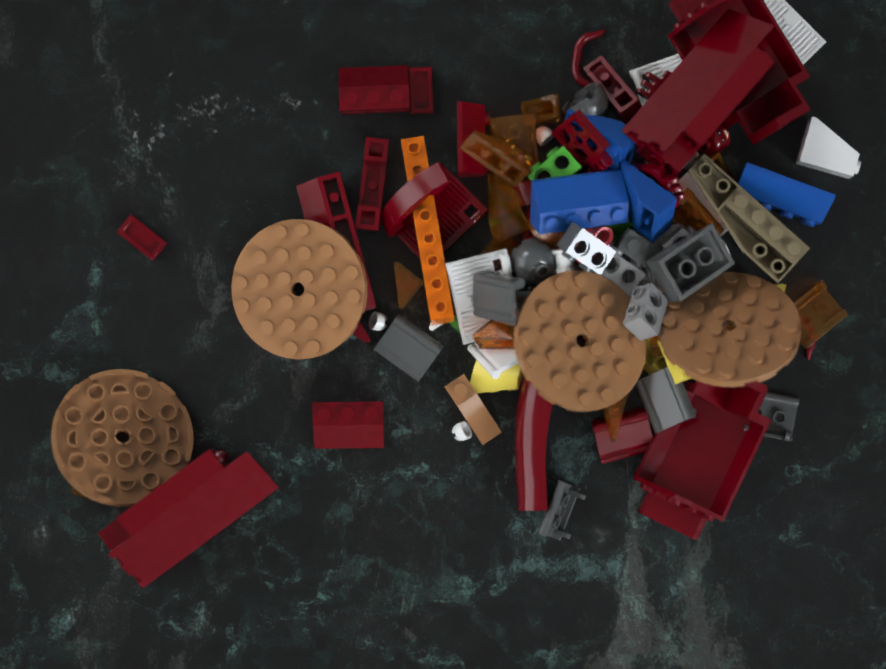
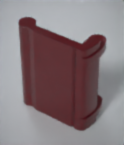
[591,407,653,464]

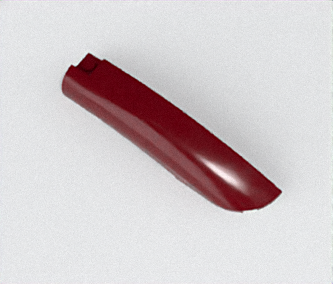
[515,374,553,511]

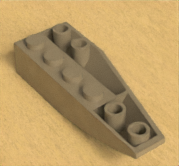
[688,154,810,283]

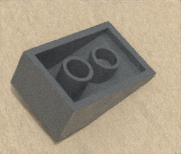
[646,224,735,301]

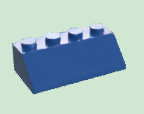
[735,162,836,227]
[530,169,629,235]

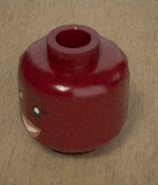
[699,124,730,156]

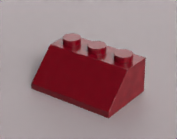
[339,65,410,114]
[457,102,490,177]
[313,402,384,449]

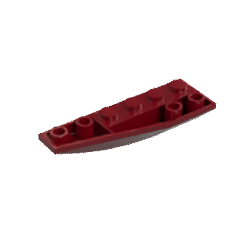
[296,171,377,312]

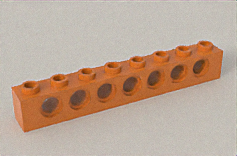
[401,136,454,326]

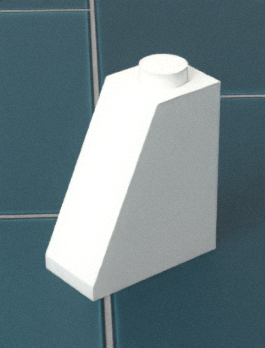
[796,116,861,179]

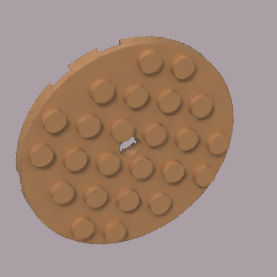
[231,219,368,359]
[514,271,646,412]
[658,272,801,387]
[51,369,194,507]

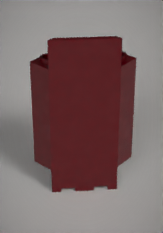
[667,0,811,145]
[621,8,774,175]
[633,380,771,541]
[98,447,279,588]

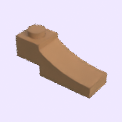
[445,374,502,445]

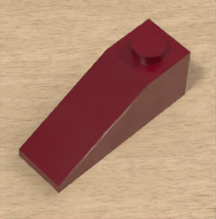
[583,55,642,124]

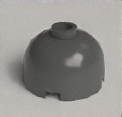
[562,81,609,117]
[510,238,556,286]

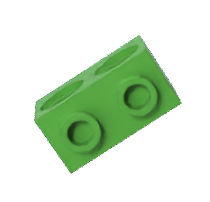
[528,146,582,181]

